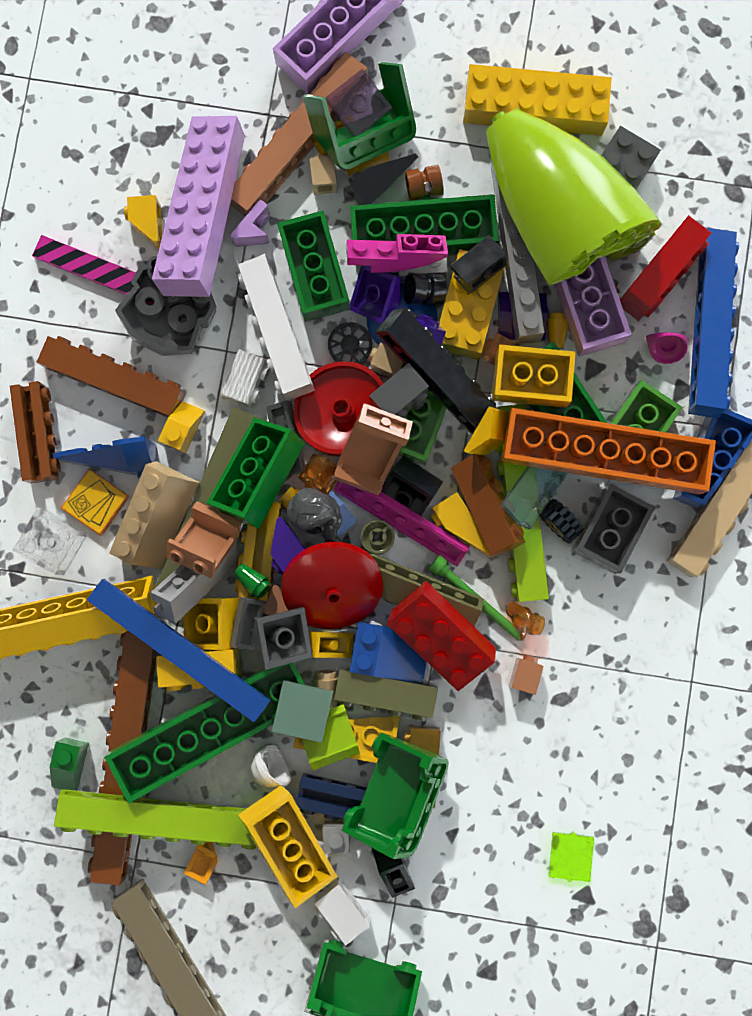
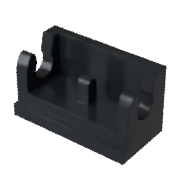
[450,235,507,295]

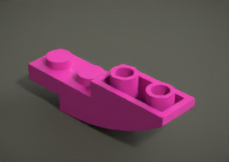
[346,234,448,273]

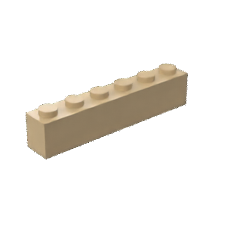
[666,439,752,577]

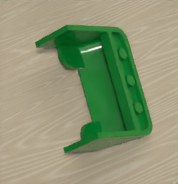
[303,62,416,169]

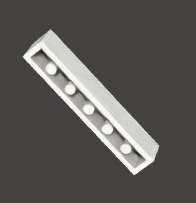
[237,254,315,401]

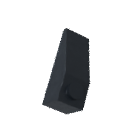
[345,153,418,205]

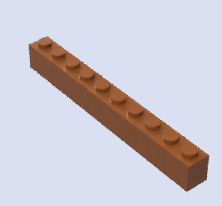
[88,631,158,886]

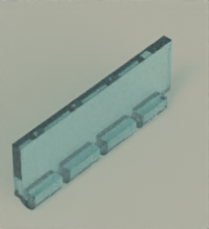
[501,467,568,530]

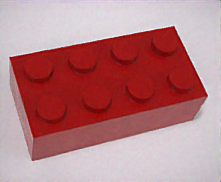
[620,215,712,322]
[387,581,496,692]

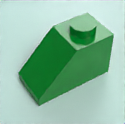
[50,737,89,791]

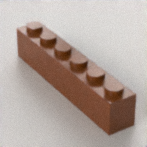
[36,336,186,417]

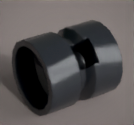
[403,272,447,306]

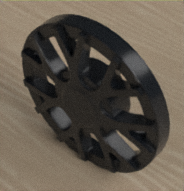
[328,322,372,364]

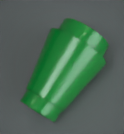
[234,563,272,599]

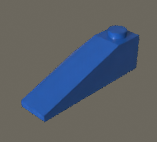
[53,436,158,478]

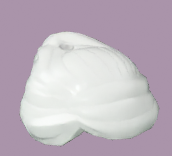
[251,743,291,793]

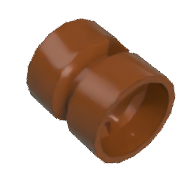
[405,164,444,201]

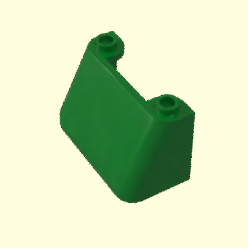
[341,733,449,859]
[304,939,422,1016]

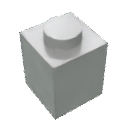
[322,820,350,854]

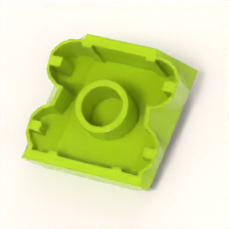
[302,704,360,771]

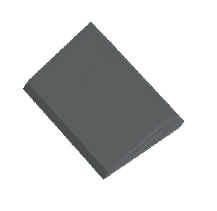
[251,607,312,670]

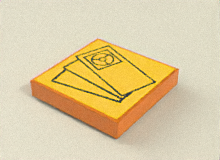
[61,469,130,536]

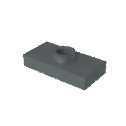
[230,597,265,651]

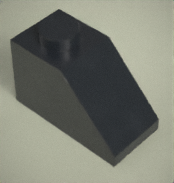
[371,847,415,898]

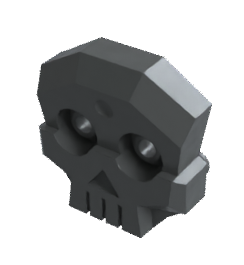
[115,256,216,356]

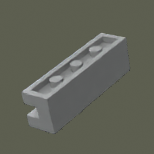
[151,542,239,624]

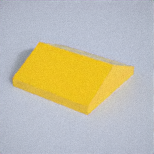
[464,407,509,456]

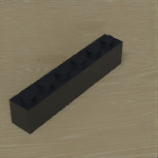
[375,308,497,435]

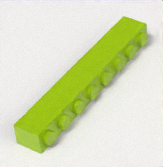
[495,404,549,602]
[54,789,256,850]

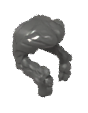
[286,488,342,542]

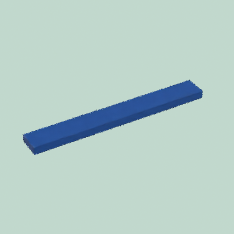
[87,579,270,722]

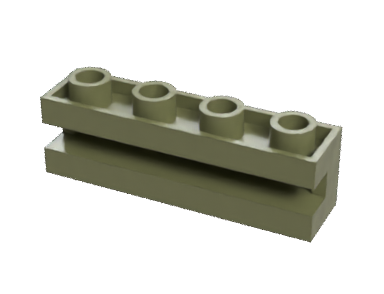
[334,668,438,721]

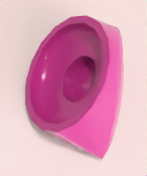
[646,332,689,364]

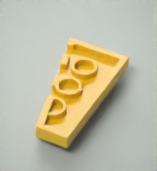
[293,716,400,763]

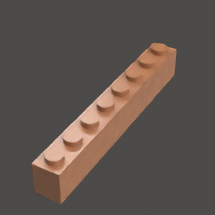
[230,52,369,216]

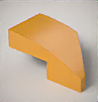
[183,841,218,885]

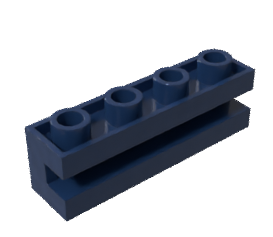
[296,773,367,820]

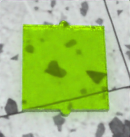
[548,831,594,882]

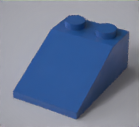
[350,622,427,684]

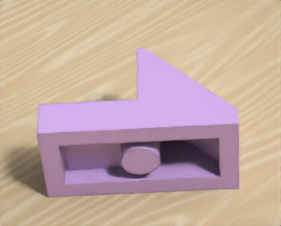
[230,199,270,247]

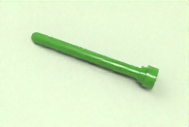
[427,555,524,641]

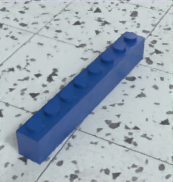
[688,228,739,418]

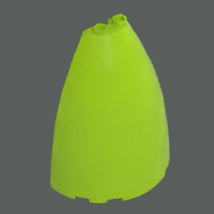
[486,108,661,286]

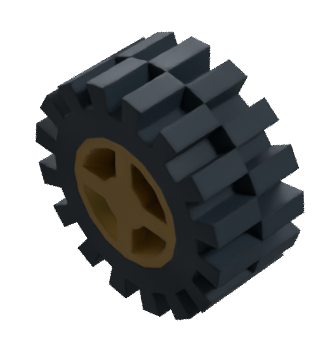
[539,498,584,544]

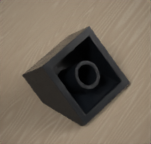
[381,456,444,516]

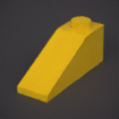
[430,492,494,558]

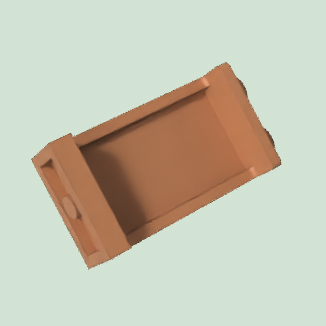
[333,404,413,495]

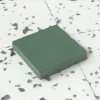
[272,680,333,742]

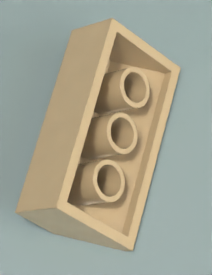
[109,461,200,570]

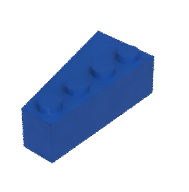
[673,410,752,508]

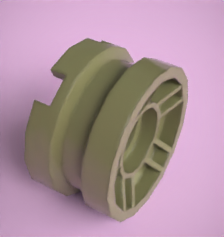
[360,520,395,555]

